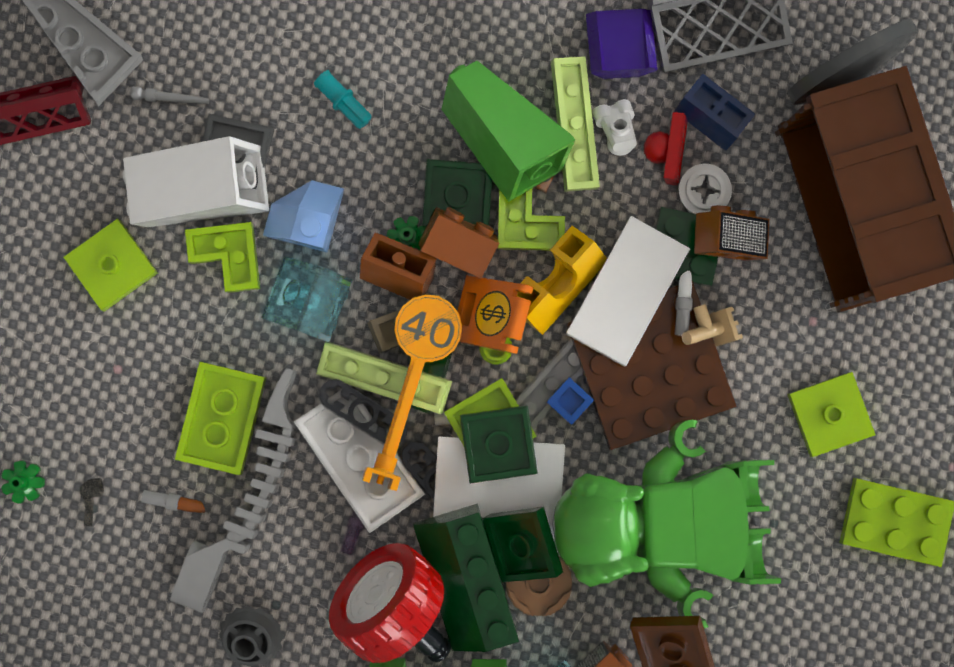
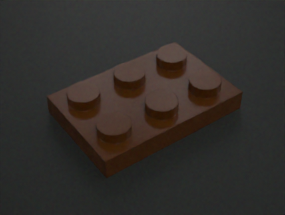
[630,616,715,667]

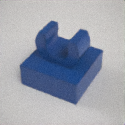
[546,377,594,425]

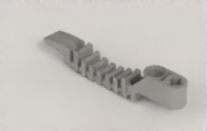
[170,368,298,613]

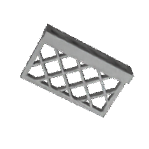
[646,0,793,73]

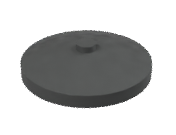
[787,19,919,106]

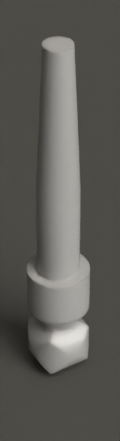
[130,86,209,104]

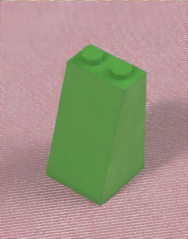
[441,61,575,202]

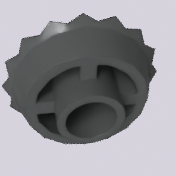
[219,605,284,666]

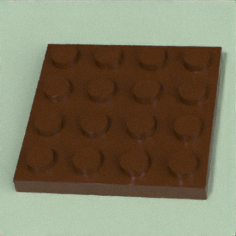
[566,281,737,450]

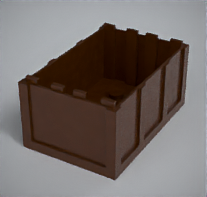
[775,65,954,313]

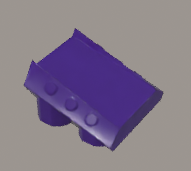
[586,9,658,79]

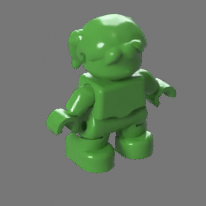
[553,420,781,629]

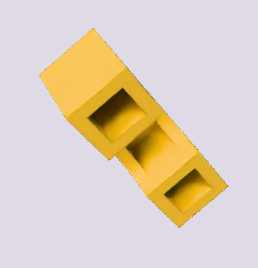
[517,226,607,335]

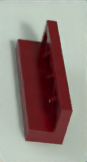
[0,76,91,145]

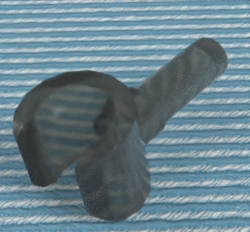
[80,478,104,526]

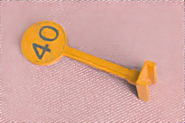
[362,294,462,491]

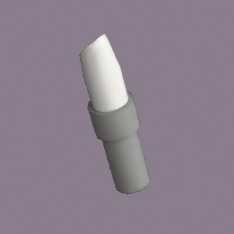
[675,271,693,336]

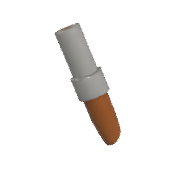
[141,490,205,513]

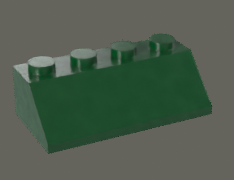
[413,504,519,652]

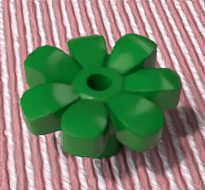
[387,216,426,251]
[1,460,45,504]

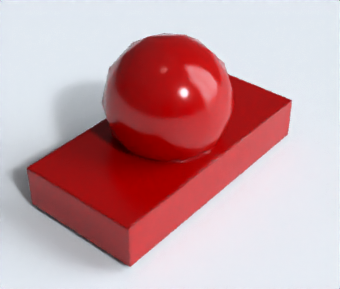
[643,112,688,186]

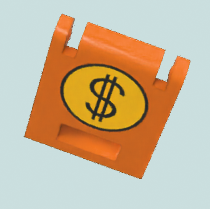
[457,275,534,354]

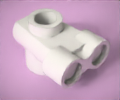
[592,99,637,156]

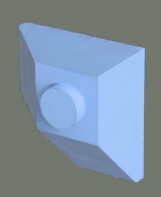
[263,180,344,252]

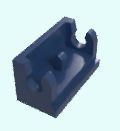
[674,73,755,151]

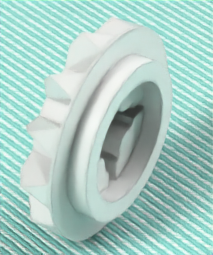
[678,164,732,214]

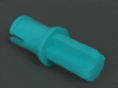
[314,70,372,129]

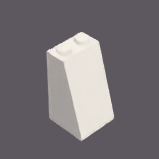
[123,136,269,227]

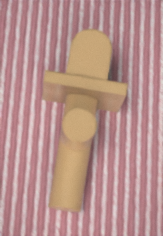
[682,304,743,347]

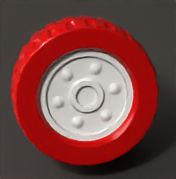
[329,543,451,663]

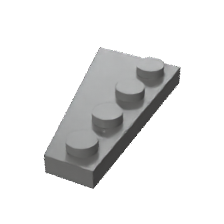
[22,0,143,107]

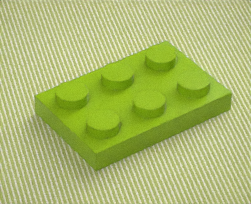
[175,361,267,475]
[839,478,954,567]

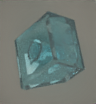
[261,256,352,342]

